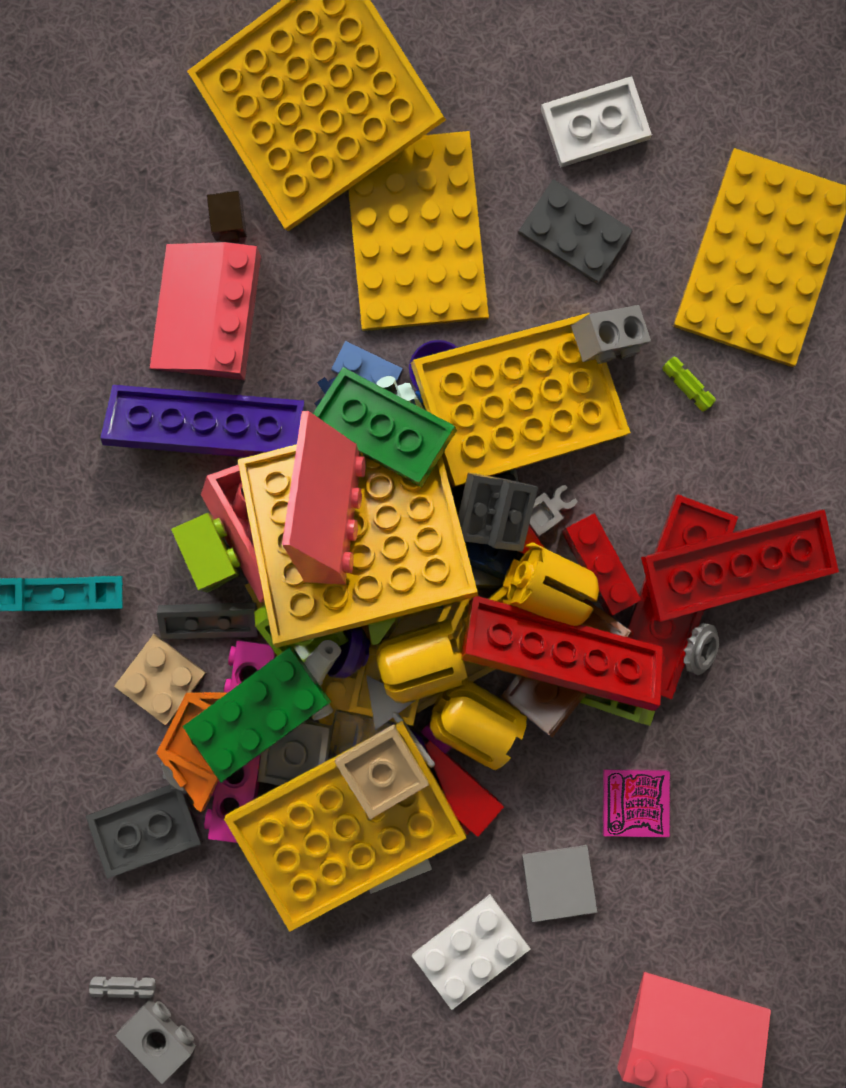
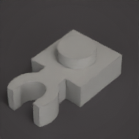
[529,485,578,537]

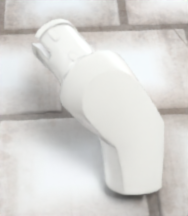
[304,640,341,720]

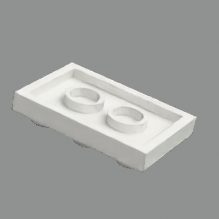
[541,76,652,168]
[412,894,530,1010]

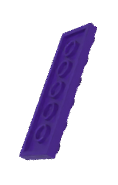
[100,385,305,457]

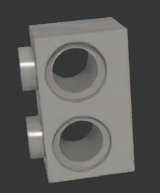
[571,305,651,364]

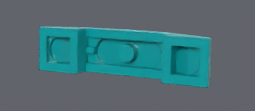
[0,576,123,612]

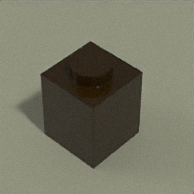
[207,191,247,243]

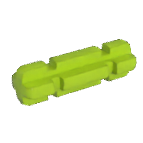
[662,356,716,412]

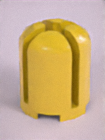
[503,543,599,626]
[376,619,469,703]
[430,681,527,770]

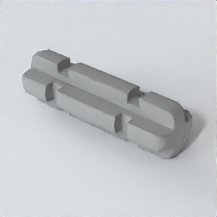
[89,977,156,998]

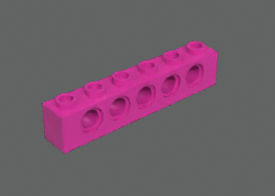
[204,640,277,843]

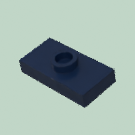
[465,542,517,580]

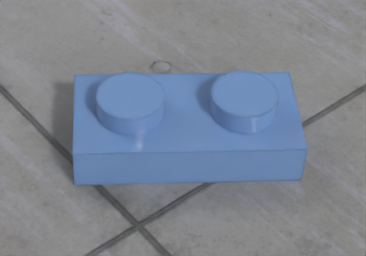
[331,341,403,384]

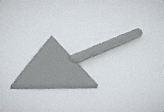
[366,675,435,768]

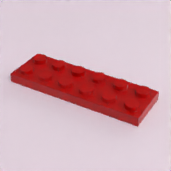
[627,494,738,699]
[641,509,839,622]
[461,596,663,711]

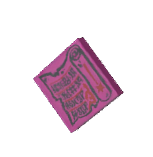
[603,769,670,837]

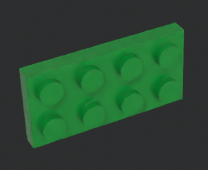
[313,367,457,487]
[182,647,331,783]

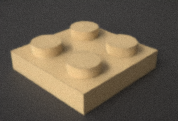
[114,634,207,725]
[335,724,429,819]

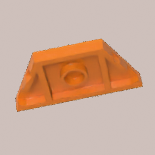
[156,692,228,812]

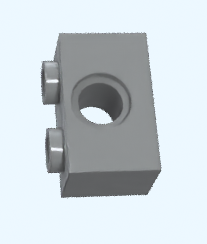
[115,998,196,1084]

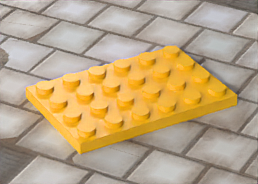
[348,131,489,331]
[673,148,846,367]
[410,313,631,488]
[224,721,466,932]

